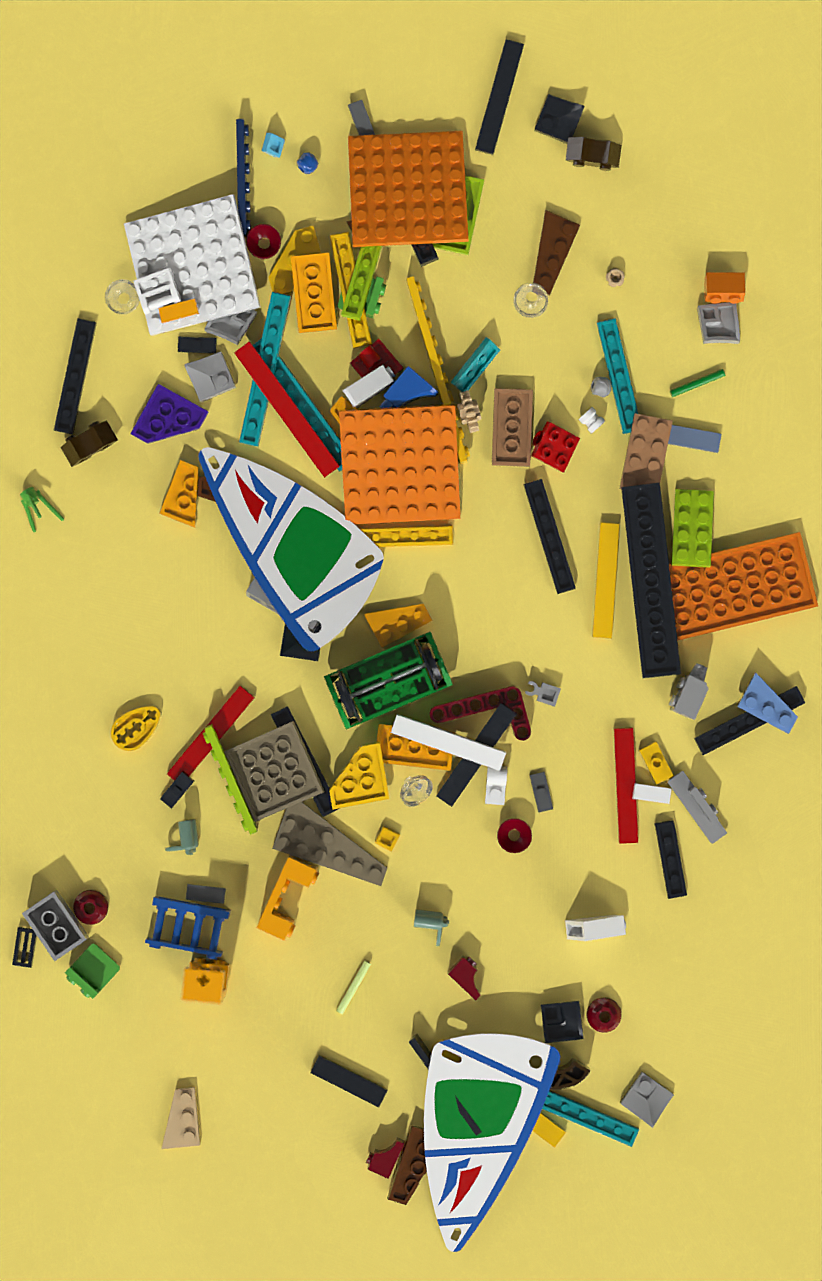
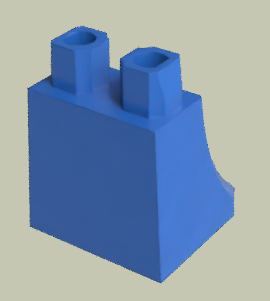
[379,366,439,408]

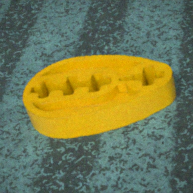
[111,706,161,751]

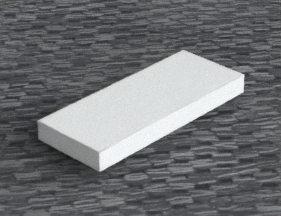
[632,783,672,804]

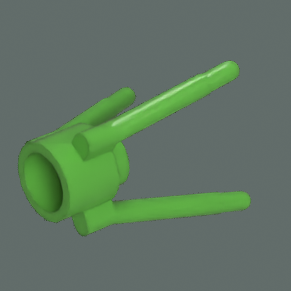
[20,487,64,532]

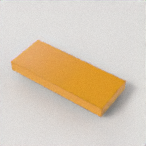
[158,298,199,323]

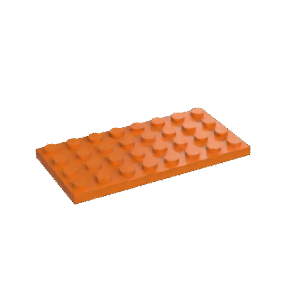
[669,532,818,640]

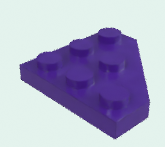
[130,384,209,444]

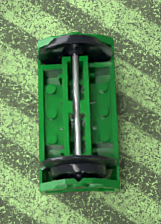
[324,632,453,730]

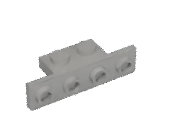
[668,771,727,844]

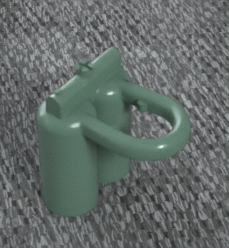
[165,819,199,855]
[414,909,449,946]

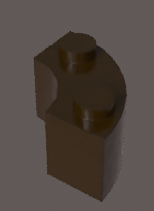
[566,137,622,171]
[60,420,118,467]
[550,1058,591,1090]

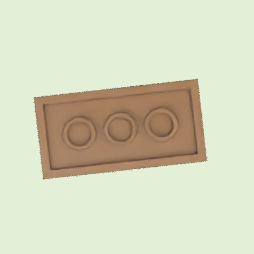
[492,388,533,467]
[619,413,673,489]

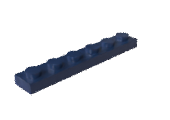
[236,119,251,237]

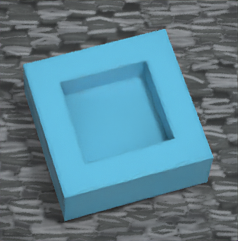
[261,133,285,158]

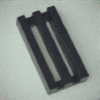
[12,927,37,968]

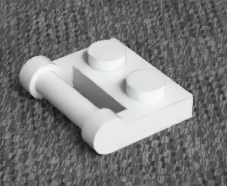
[133,268,181,314]

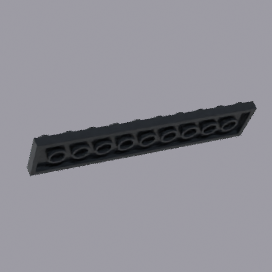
[621,483,681,678]

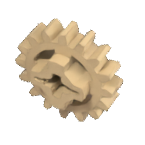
[457,391,481,433]

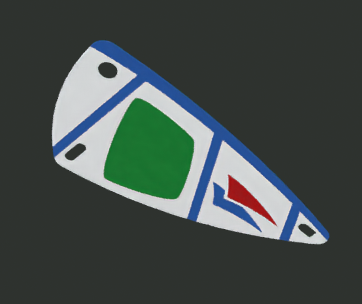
[198,447,384,651]
[424,1034,560,1252]

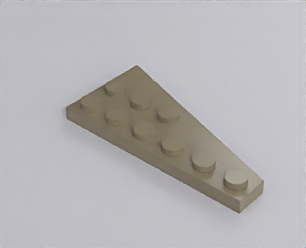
[272,802,387,886]

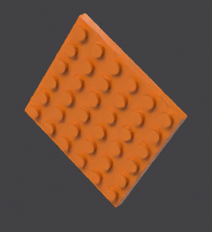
[348,131,468,247]
[339,404,460,524]

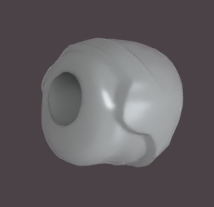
[591,377,611,397]

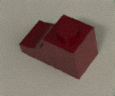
[447,956,481,1001]
[366,1137,404,1179]

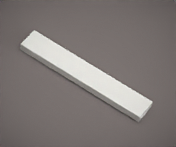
[391,714,506,771]

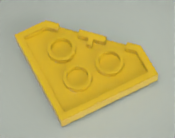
[268,226,321,294]
[329,742,389,809]

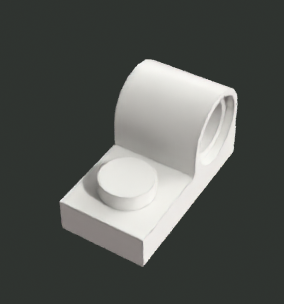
[485,766,507,805]

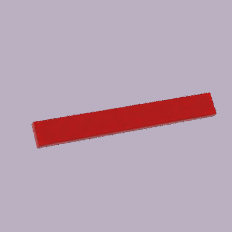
[234,341,340,478]

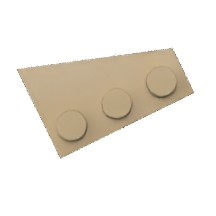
[162,1087,200,1149]

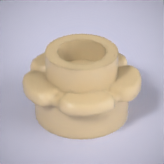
[606,268,625,287]

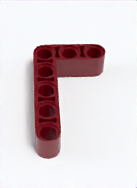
[430,686,531,741]

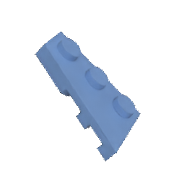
[737,673,798,734]

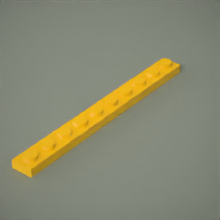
[406,276,470,464]

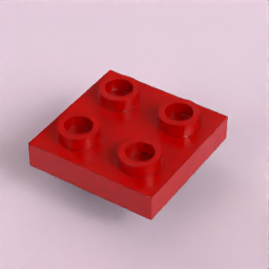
[350,339,404,378]
[531,421,580,473]

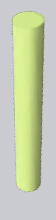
[336,961,371,1014]

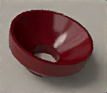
[246,224,281,259]
[497,818,532,853]
[73,890,109,925]
[586,997,621,1033]

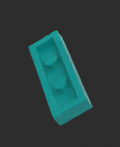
[451,337,500,392]

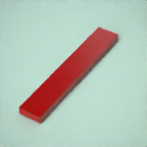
[167,686,255,781]
[614,728,638,844]

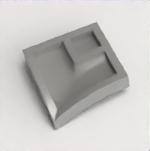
[697,302,740,344]
[205,309,257,345]
[184,352,236,402]
[620,1072,674,1128]

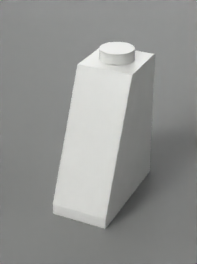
[343,365,395,408]
[565,915,626,941]

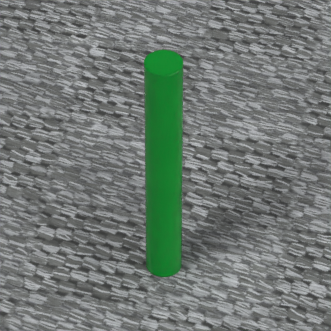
[670,369,726,398]

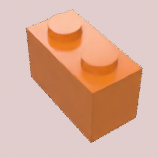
[704,272,746,304]

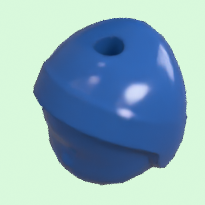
[296,152,319,174]

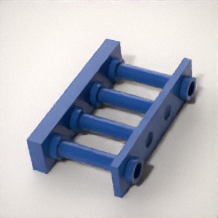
[145,896,231,959]

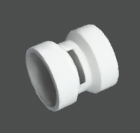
[579,407,605,434]

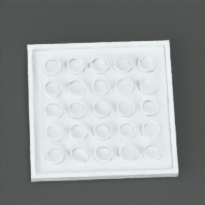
[124,194,261,336]

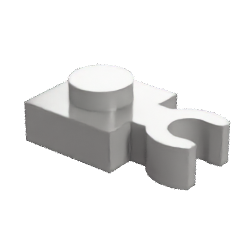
[525,681,561,707]

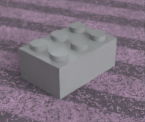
[22,890,89,961]

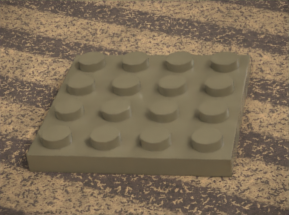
[224,721,325,822]

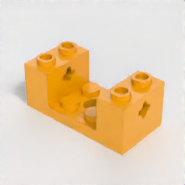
[256,855,319,941]
[181,957,229,1004]

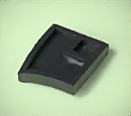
[534,94,585,144]
[280,623,322,661]
[541,1001,584,1043]

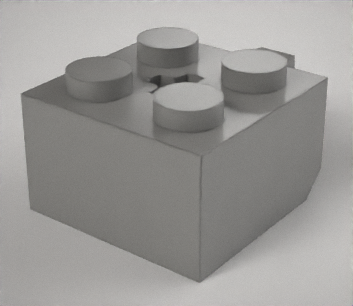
[669,663,708,720]

